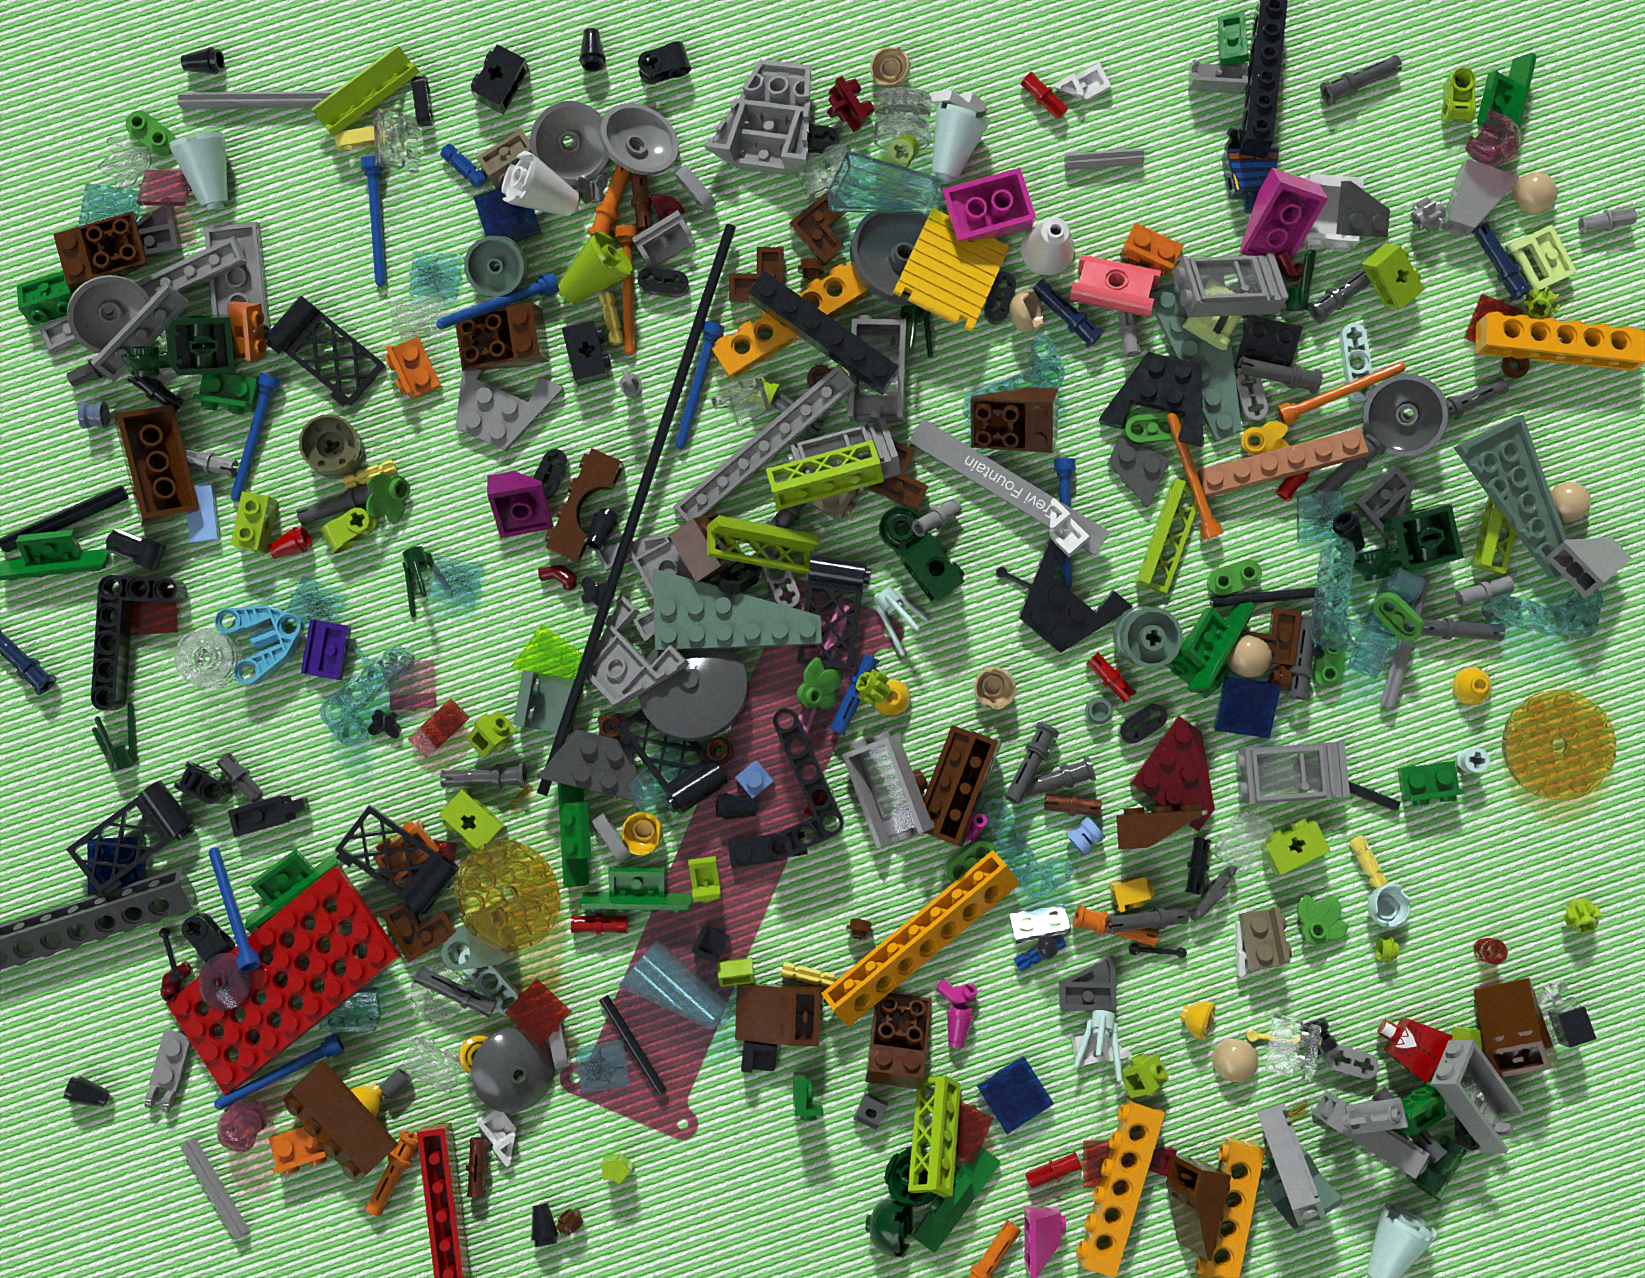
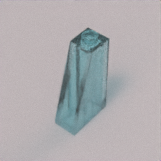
[826,151,941,214]
[618,940,732,1030]

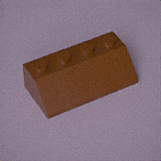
[115,404,199,527]
[282,1060,399,1183]

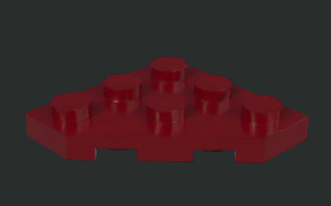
[1130,716,1215,832]

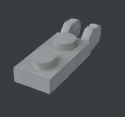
[144,1029,192,1113]

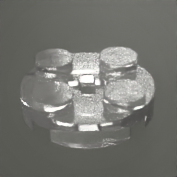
[410,965,466,1022]

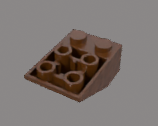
[53,211,148,290]
[455,302,550,371]
[970,387,1058,453]
[1116,804,1208,849]
[1474,977,1558,1078]
[735,983,820,1047]
[865,993,932,1090]
[1166,1155,1231,1261]

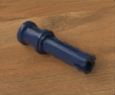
[1472,222,1533,302]
[1032,278,1105,349]
[0,630,57,695]

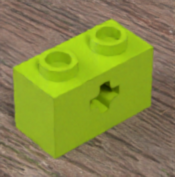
[1361,243,1425,310]
[231,491,278,554]
[439,789,507,852]
[1260,818,1331,875]

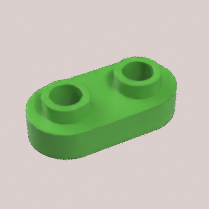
[126,110,176,156]
[1124,412,1173,444]
[1207,559,1262,596]
[1373,592,1424,642]
[1313,633,1346,688]
[945,838,996,883]

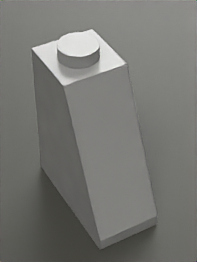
[1440,159,1520,236]
[1545,538,1632,598]

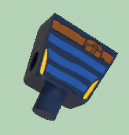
[1221,148,1279,214]

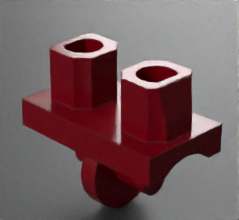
[827,76,875,133]

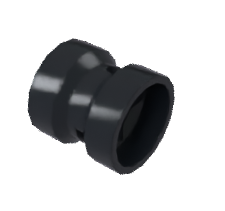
[1300,1018,1338,1056]

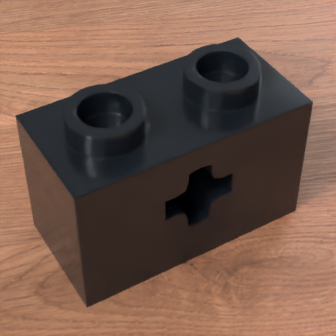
[471,44,529,115]
[562,320,612,386]

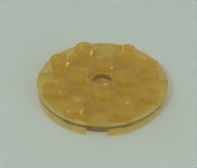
[1502,690,1616,800]
[454,839,560,952]

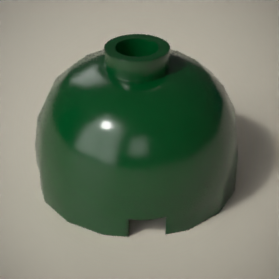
[884,1146,937,1207]
[865,1198,913,1258]

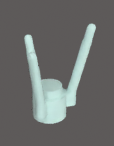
[874,586,928,657]
[1074,1010,1122,1082]

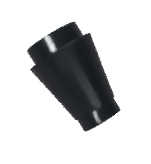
[579,28,606,72]
[181,47,225,74]
[586,508,619,550]
[1333,511,1365,552]
[716,793,757,820]
[63,1076,110,1107]
[531,1203,559,1247]

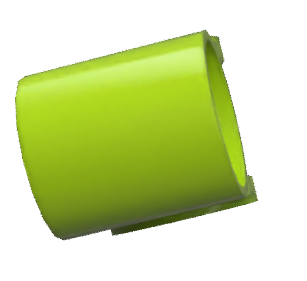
[1441,67,1476,123]
[872,134,919,189]
[320,508,377,554]

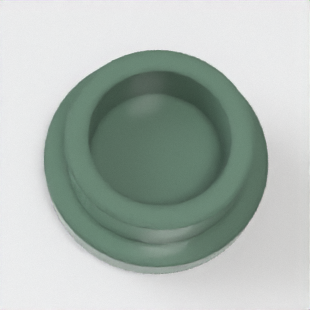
[1085,697,1113,724]

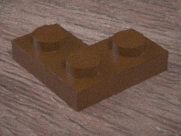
[789,189,848,266]
[729,247,784,303]
[867,440,928,512]
[1241,607,1302,666]
[382,901,457,962]

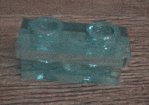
[319,987,381,1033]

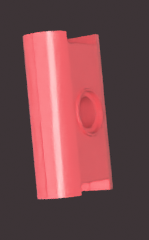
[1070,254,1161,317]

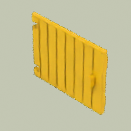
[893,208,1010,332]

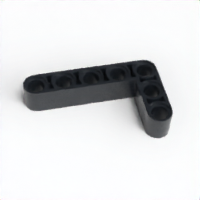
[91,575,187,711]
[767,708,846,859]

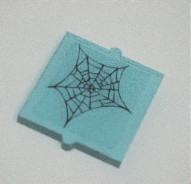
[409,251,462,300]
[1297,490,1343,543]
[426,555,483,609]
[286,576,347,627]
[575,1039,630,1094]

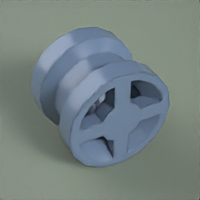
[78,401,110,429]

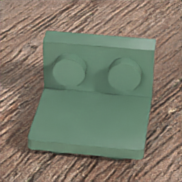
[513,670,578,735]
[1259,1148,1343,1233]

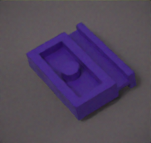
[301,619,352,680]

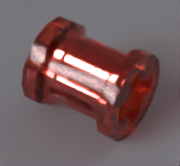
[1473,937,1508,965]

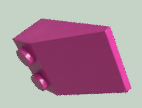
[942,167,1036,242]
[1239,168,1328,260]

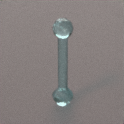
[348,638,388,684]

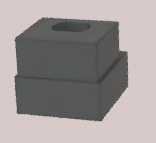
[853,1092,888,1130]

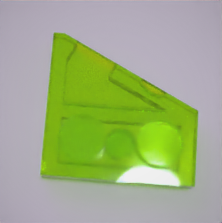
[511,624,583,679]

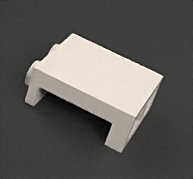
[1302,173,1364,252]

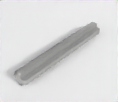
[180,1137,249,1240]

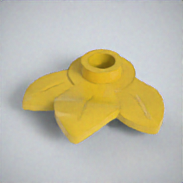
[1241,421,1289,457]

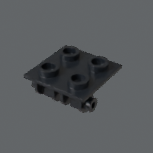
[1234,315,1303,368]

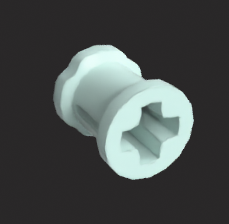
[1456,748,1490,773]

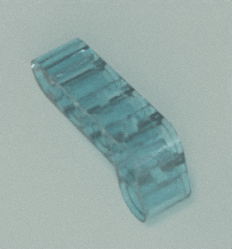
[962,336,1065,420]
[1310,538,1371,652]
[1348,567,1425,679]
[1482,589,1603,640]
[319,646,415,746]
[981,798,1073,897]

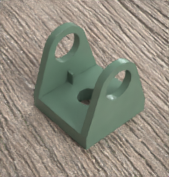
[441,905,518,970]

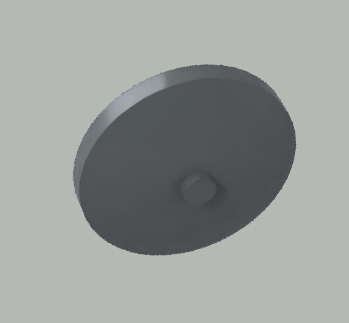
[850,204,930,305]
[638,649,748,741]

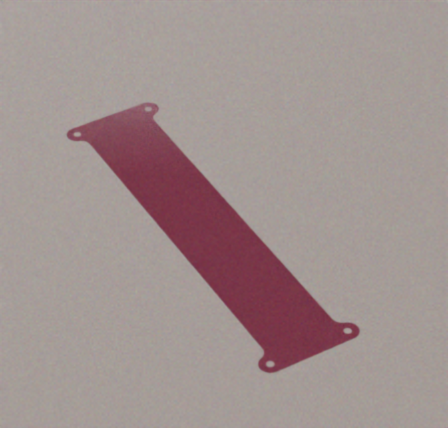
[560,573,904,1140]

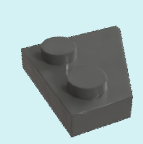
[1336,181,1390,237]
[137,199,182,259]
[1107,437,1169,507]
[1354,466,1414,538]
[1059,956,1116,1012]

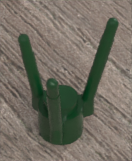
[1278,250,1316,311]
[890,305,933,358]
[402,546,450,617]
[92,702,138,772]

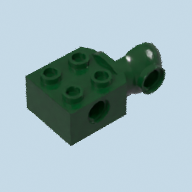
[121,314,235,377]
[1350,504,1464,581]
[879,506,965,607]

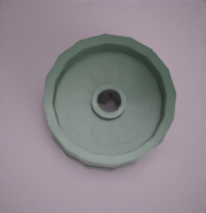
[464,236,529,297]
[1113,606,1182,668]

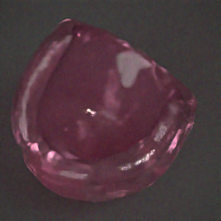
[1466,109,1521,166]
[217,1099,274,1153]

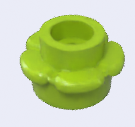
[1375,936,1399,964]

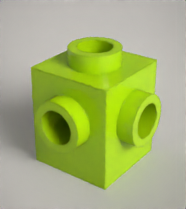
[465,710,516,759]
[1121,1053,1169,1099]

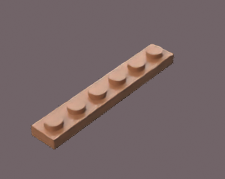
[1198,427,1369,498]

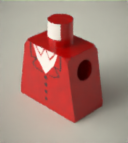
[1377,1017,1453,1083]

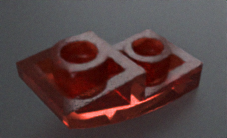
[408,698,470,759]

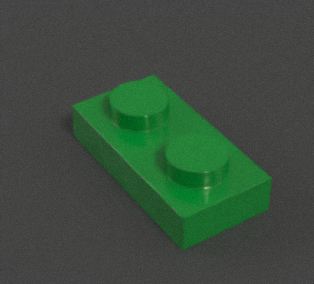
[1217,12,1249,66]

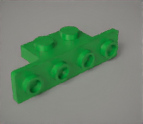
[1476,53,1537,161]
[0,529,111,581]
[1180,602,1255,693]
[557,783,591,887]
[245,849,341,932]
[579,867,693,913]
[1402,1076,1471,1136]
[913,1145,1000,1253]

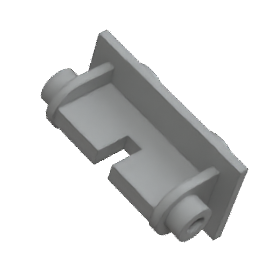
[1342,1097,1408,1135]

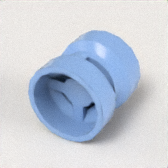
[1066,817,1106,856]

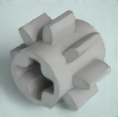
[1410,197,1446,233]

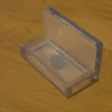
[711,378,770,427]

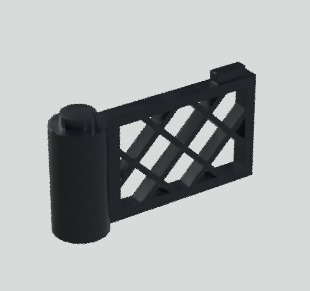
[265,295,386,407]
[797,555,872,671]
[616,709,727,815]
[66,781,195,894]
[335,804,460,916]

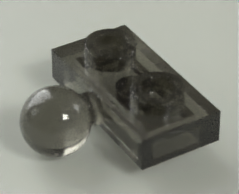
[1010,903,1071,960]

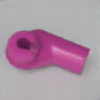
[965,813,987,841]
[935,979,978,1005]

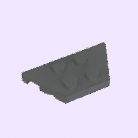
[537,730,642,803]

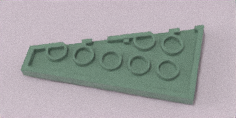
[1149,275,1242,442]
[1453,415,1567,578]
[653,568,822,652]

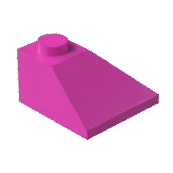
[1024,1207,1066,1278]

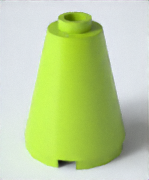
[558,231,633,304]

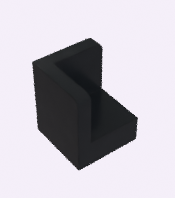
[691,924,730,964]
[1548,1006,1597,1048]
[741,1041,778,1073]

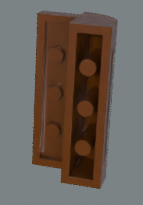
[923,725,1002,847]

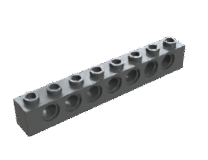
[0,867,196,971]

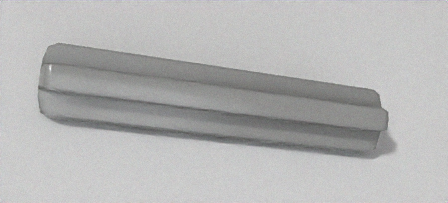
[1064,148,1145,170]

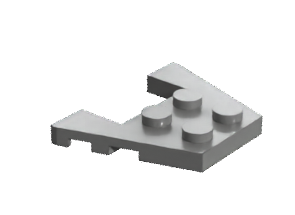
[455,370,564,452]
[595,533,705,642]
[587,594,690,708]

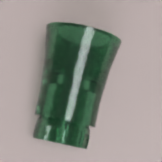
[1406,1134,1467,1201]

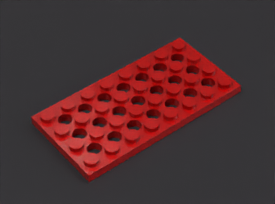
[166,866,402,1095]

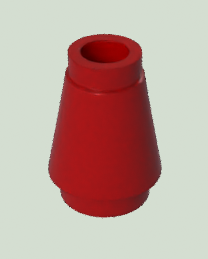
[268,527,312,559]

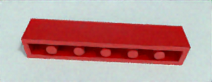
[417,1122,471,1278]

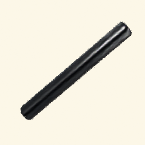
[0,485,129,552]

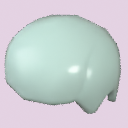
[1367,884,1410,928]

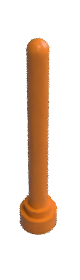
[615,225,637,356]
[1277,362,1406,426]
[1167,412,1224,540]

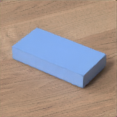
[187,485,220,544]

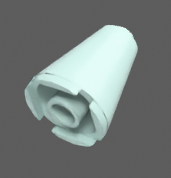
[932,103,990,183]
[169,132,228,211]
[1367,1203,1438,1278]

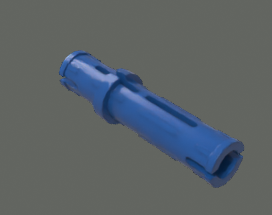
[829,654,880,736]

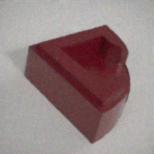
[650,194,686,221]
[1148,1147,1177,1176]

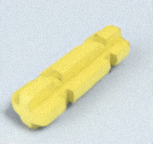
[599,292,624,346]
[343,460,398,489]
[1349,836,1387,889]
[781,962,836,988]

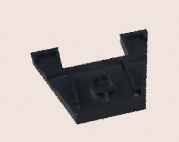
[1099,352,1204,447]
[1017,538,1133,653]

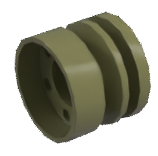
[299,414,365,479]

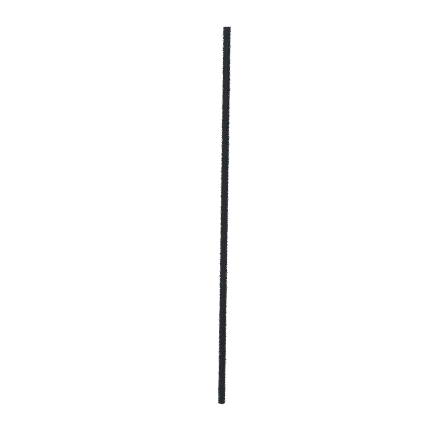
[537,224,736,796]

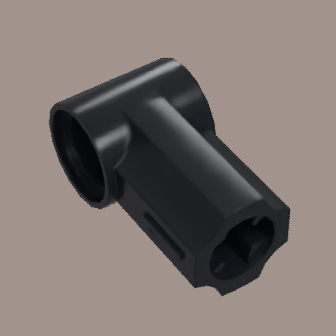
[105,528,167,571]

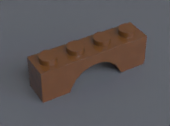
[545,448,624,564]

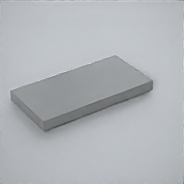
[204,221,271,330]

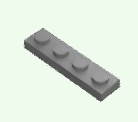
[91,283,190,382]

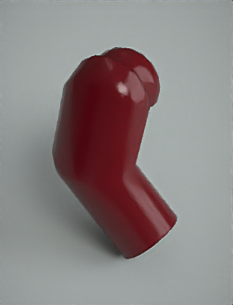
[1275,250,1303,282]
[538,564,577,591]
[160,961,193,1002]

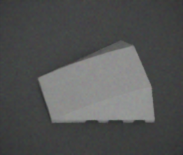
[704,59,812,175]

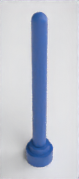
[361,156,386,287]
[436,272,559,329]
[675,321,725,450]
[231,373,282,502]
[1054,458,1076,589]
[208,847,262,972]
[214,1032,345,1110]

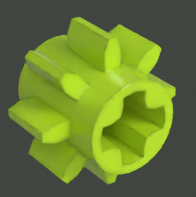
[1523,286,1561,319]
[856,669,890,706]
[1562,898,1602,933]

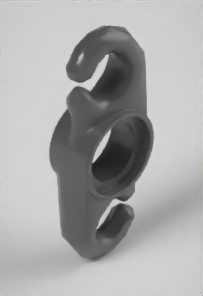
[1190,865,1237,921]

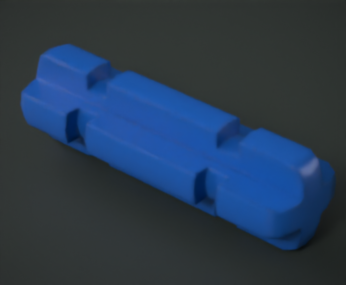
[440,143,487,188]
[1014,934,1067,972]

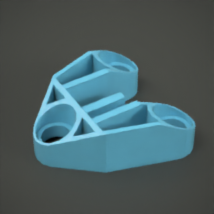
[214,605,305,685]

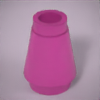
[947,1004,974,1048]

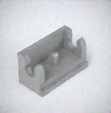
[1188,59,1248,94]
[632,210,695,267]

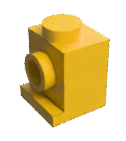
[1109,876,1155,912]

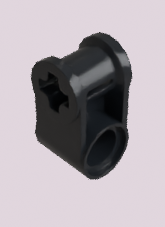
[638,41,692,85]
[174,761,233,804]
[181,913,236,966]

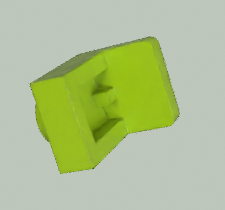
[688,856,721,903]

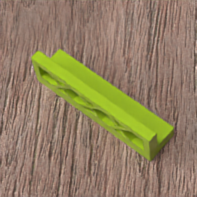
[311,45,420,137]
[766,440,884,511]
[1135,478,1197,594]
[1471,496,1516,575]
[707,515,819,574]
[908,1076,961,1197]

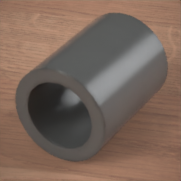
[380,1067,412,1100]

